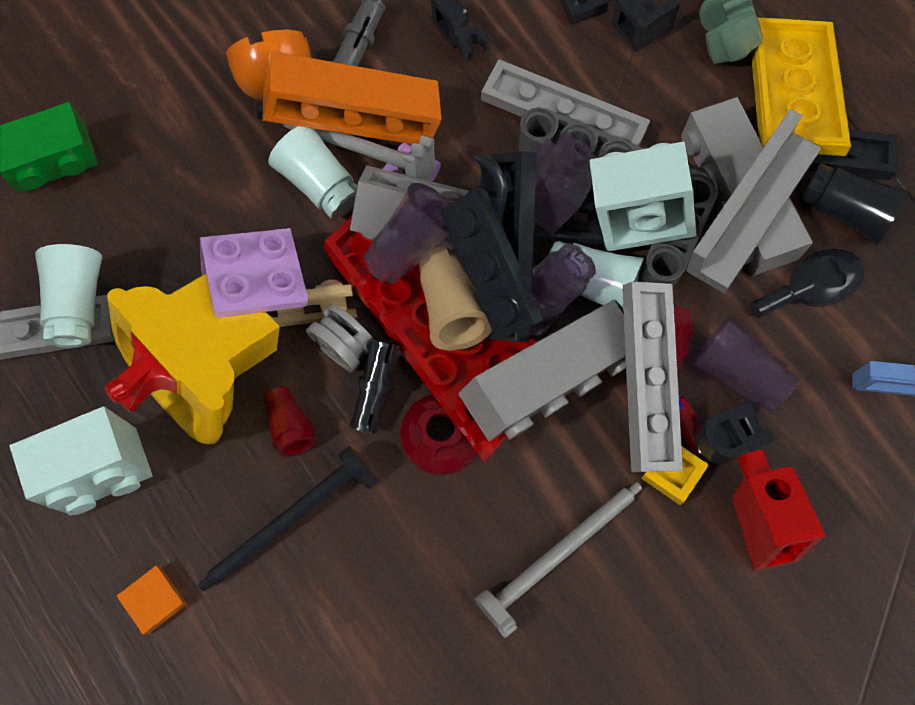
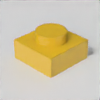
[641,446,709,505]

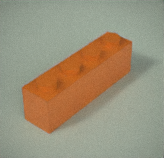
[263,51,442,144]

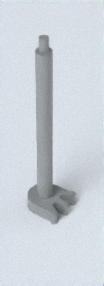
[283,124,435,181]
[475,482,642,638]

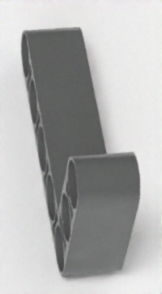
[518,107,718,290]

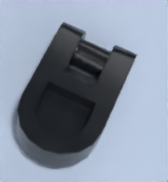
[696,400,775,464]

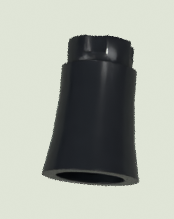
[801,163,908,245]

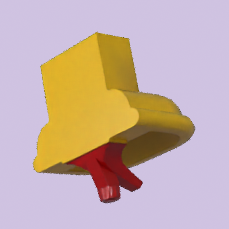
[104,274,280,444]

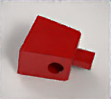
[733,450,826,571]

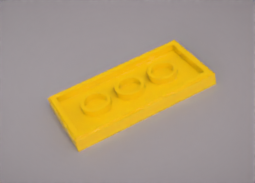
[751,17,851,156]

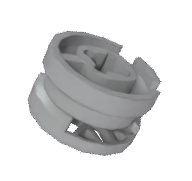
[305,304,372,372]

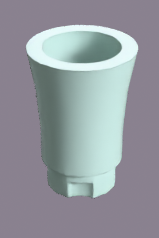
[268,126,358,220]
[543,241,644,314]
[35,244,102,348]

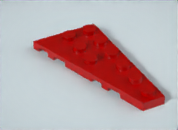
[324,216,537,464]

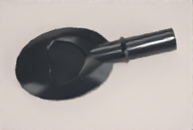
[750,248,864,318]

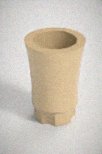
[419,246,492,351]

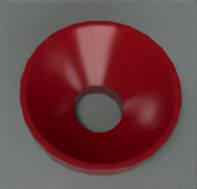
[400,394,478,476]

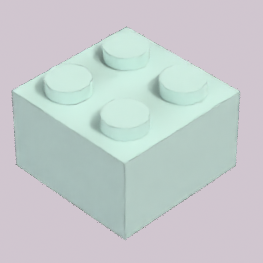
[590,141,696,252]
[9,406,153,515]

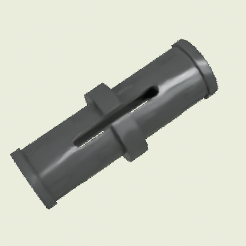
[332,0,386,66]

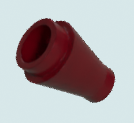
[264,386,316,457]

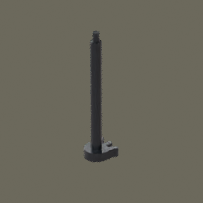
[198,446,379,591]

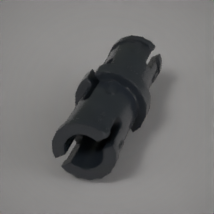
[349,338,401,434]

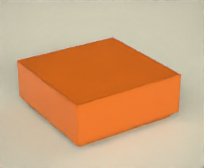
[117,565,187,635]

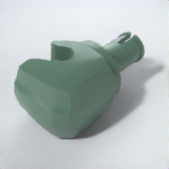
[699,0,763,64]

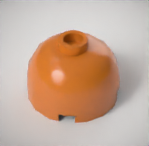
[226,29,311,101]

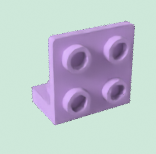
[200,228,308,318]

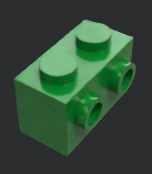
[0,102,98,193]

